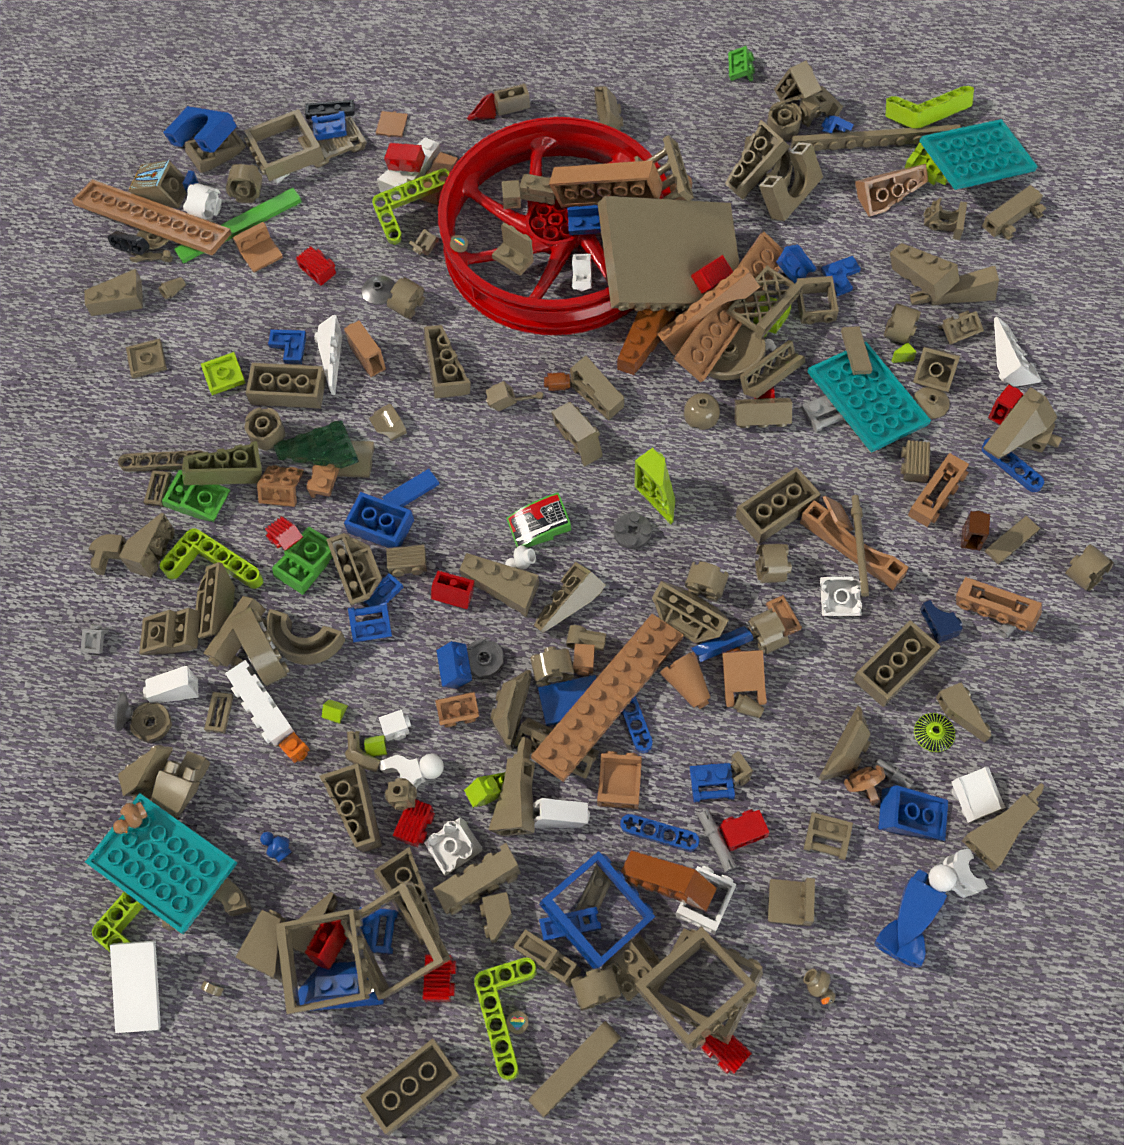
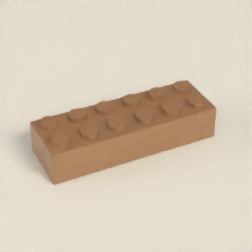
[549,160,663,207]

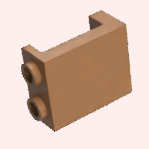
[597,751,642,809]

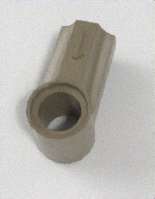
[566,625,607,651]

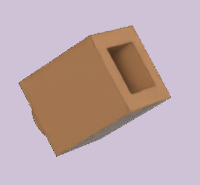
[573,644,595,676]

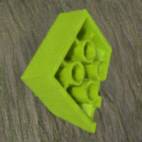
[634,447,675,525]

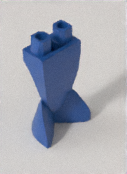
[874,869,947,968]

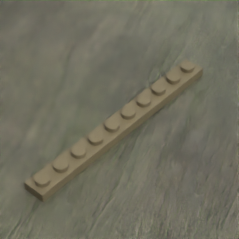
[791,124,961,151]

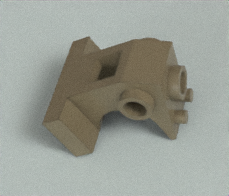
[799,86,843,127]
[924,198,967,240]

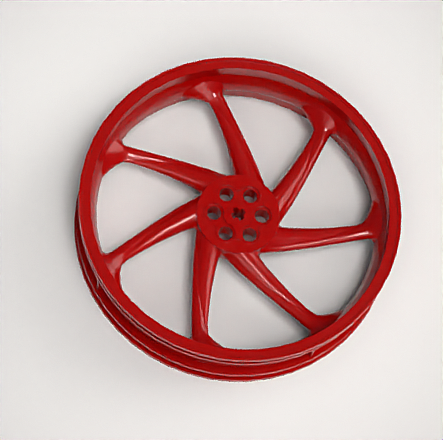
[438,117,671,336]

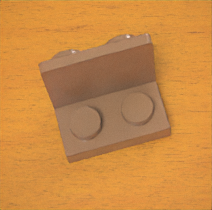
[233,222,283,272]
[257,465,304,507]

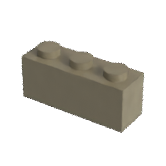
[735,398,792,428]

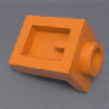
[278,732,310,764]

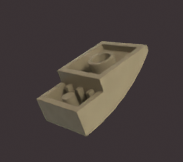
[185,130,245,173]
[139,608,201,655]

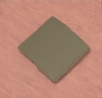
[334,440,375,478]

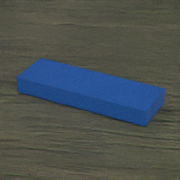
[382,469,439,507]
[692,626,754,662]

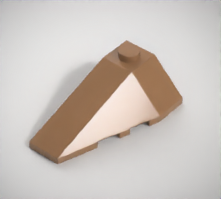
[855,164,928,216]

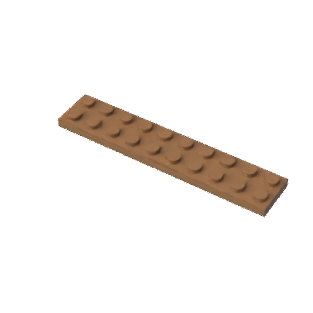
[72,180,232,256]
[674,232,783,383]
[531,614,684,782]

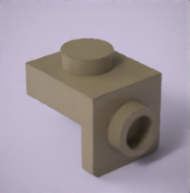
[409,229,439,256]

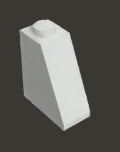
[143,666,199,704]
[533,798,590,828]

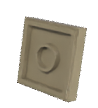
[126,339,167,378]

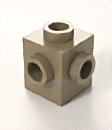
[385,778,417,810]

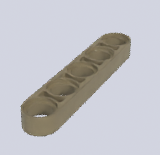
[118,450,203,472]

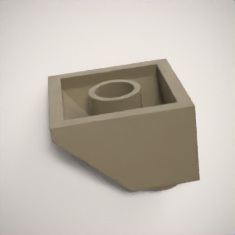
[913,347,961,392]

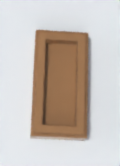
[766,595,802,637]

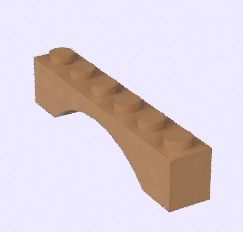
[657,265,760,356]
[800,500,909,590]

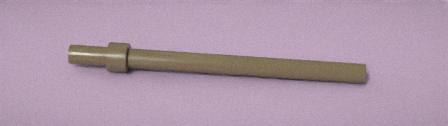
[851,495,869,597]

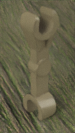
[130,250,173,263]

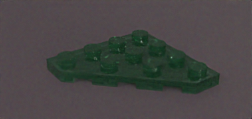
[274,420,359,469]

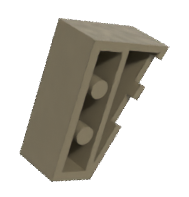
[774,60,822,102]
[84,269,143,316]
[570,355,624,420]
[551,402,603,466]

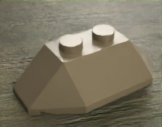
[594,86,623,131]
[326,533,382,605]
[195,562,235,639]
[652,581,729,643]
[490,670,532,751]
[819,705,871,781]

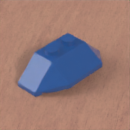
[298,961,384,1011]

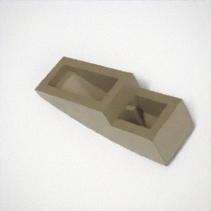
[513,929,582,988]

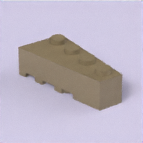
[433,843,521,915]
[374,847,439,946]

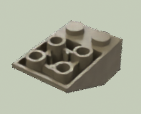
[119,513,175,578]

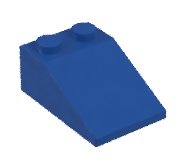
[878,786,948,841]

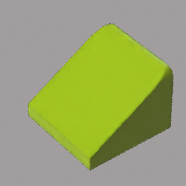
[892,343,917,363]

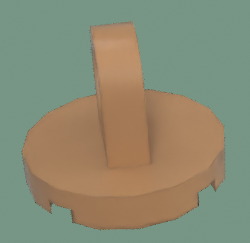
[844,765,886,806]

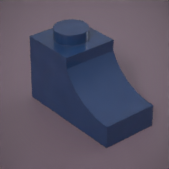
[920,600,963,643]

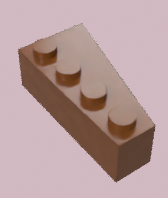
[617,309,676,375]
[621,851,717,911]

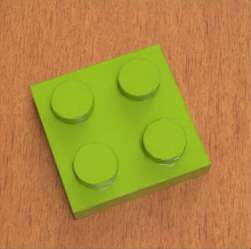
[201,352,246,395]

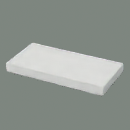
[110,941,161,1033]

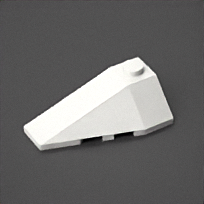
[315,315,342,395]
[994,317,1042,387]

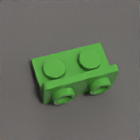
[728,46,755,81]

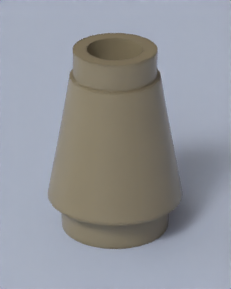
[159,277,186,299]
[733,694,764,718]

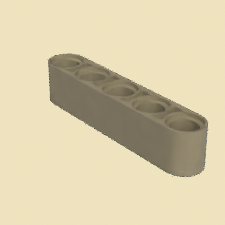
[528,1021,621,1118]

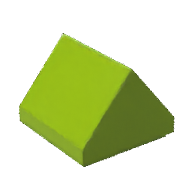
[321,699,348,724]
[364,735,387,757]

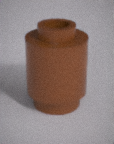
[544,372,570,391]

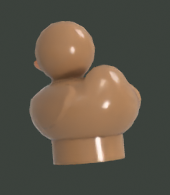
[113,802,148,834]

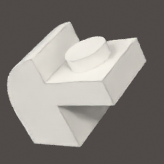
[572,254,592,291]

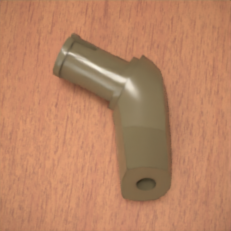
[345,731,381,772]

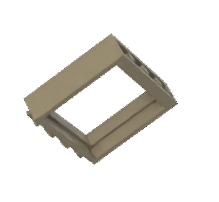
[244,109,325,181]
[341,882,451,1000]
[276,909,372,1014]
[635,927,757,1051]
[651,928,763,1044]

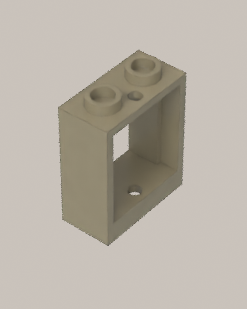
[797,276,839,324]

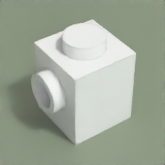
[379,710,411,741]

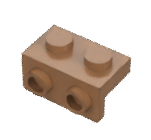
[307,457,341,498]
[435,691,479,728]

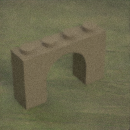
[759,142,823,221]

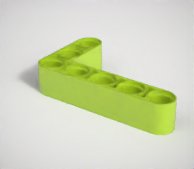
[885,86,974,129]
[372,168,450,245]
[160,528,263,589]
[92,892,144,953]
[474,958,537,1081]

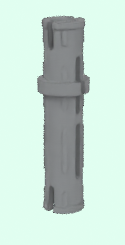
[697,809,737,873]

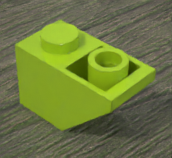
[464,772,505,808]

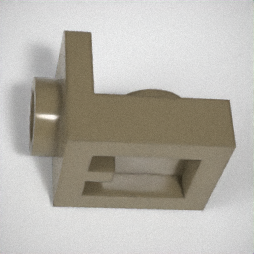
[730,751,753,786]

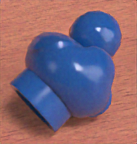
[260,832,291,863]

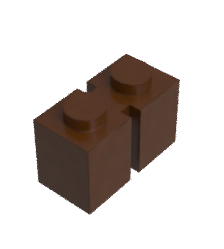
[961,511,990,551]

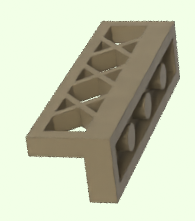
[740,340,806,398]
[514,718,600,779]

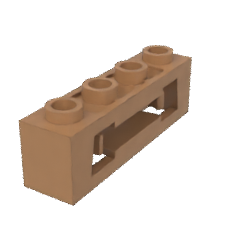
[908,453,969,527]
[956,577,1042,632]

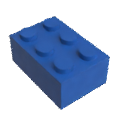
[344,492,414,548]

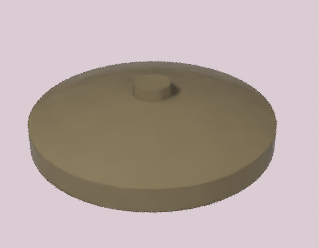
[708,324,766,380]

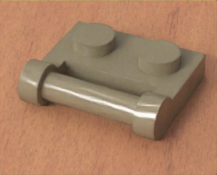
[803,812,853,860]

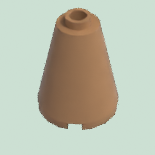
[660,652,711,709]

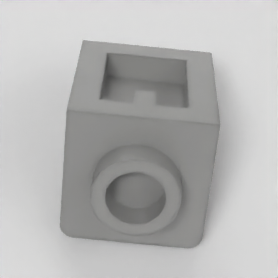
[81,624,109,654]

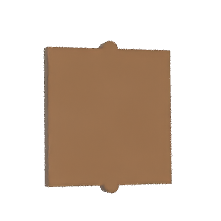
[376,111,408,137]
[823,496,854,531]

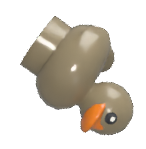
[803,969,836,1005]

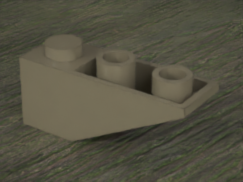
[936,682,991,743]
[118,745,173,796]
[291,892,338,955]

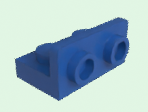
[822,115,854,133]
[568,205,601,235]
[776,244,817,283]

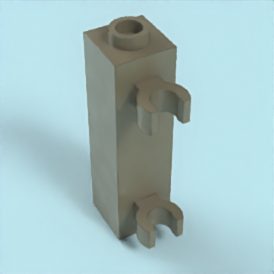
[982,185,1046,240]
[203,596,267,667]

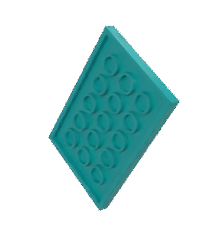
[919,119,1038,190]
[807,342,931,453]
[85,793,238,935]

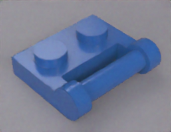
[312,111,347,141]
[348,602,392,643]
[689,763,735,803]
[359,907,398,955]

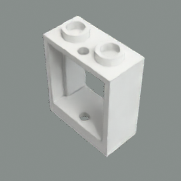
[676,866,736,935]

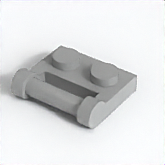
[801,395,846,432]

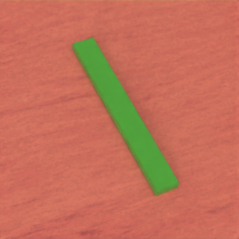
[174,188,302,264]

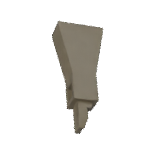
[910,266,999,306]
[489,737,535,836]
[962,783,1044,872]

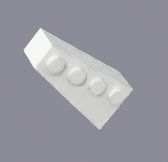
[377,138,441,204]
[225,660,295,746]

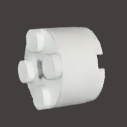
[183,183,221,222]

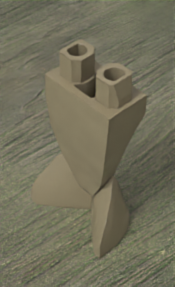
[152,760,200,819]

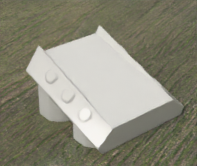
[820,577,862,616]
[951,767,1005,823]
[424,817,482,876]

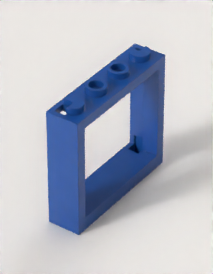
[539,851,655,969]

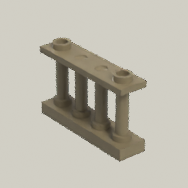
[634,135,694,201]

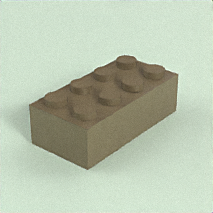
[245,363,326,409]
[735,467,821,544]
[853,620,941,707]
[360,1038,462,1136]

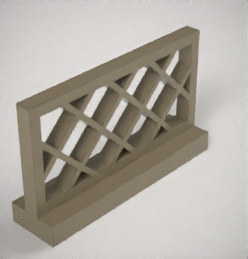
[727,266,804,340]

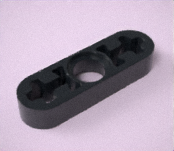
[108,231,150,255]

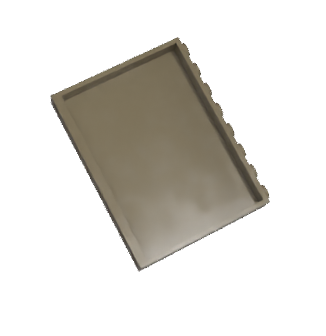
[598,196,739,312]

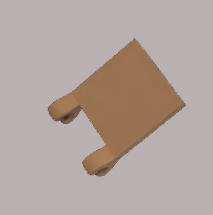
[722,650,767,707]

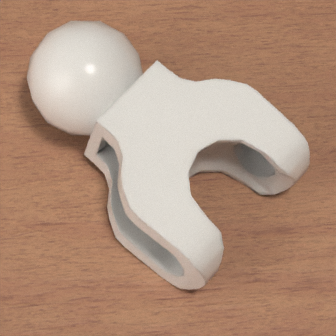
[379,754,444,790]
[929,849,988,897]

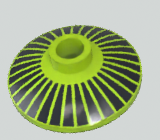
[914,713,955,752]

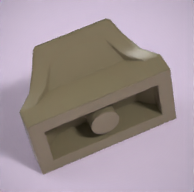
[369,403,407,441]

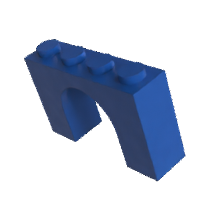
[163,106,237,153]

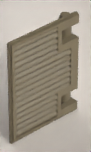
[297,117,367,168]

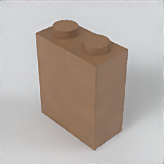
[344,320,386,377]

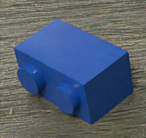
[436,641,472,689]

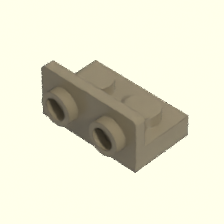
[938,310,984,345]

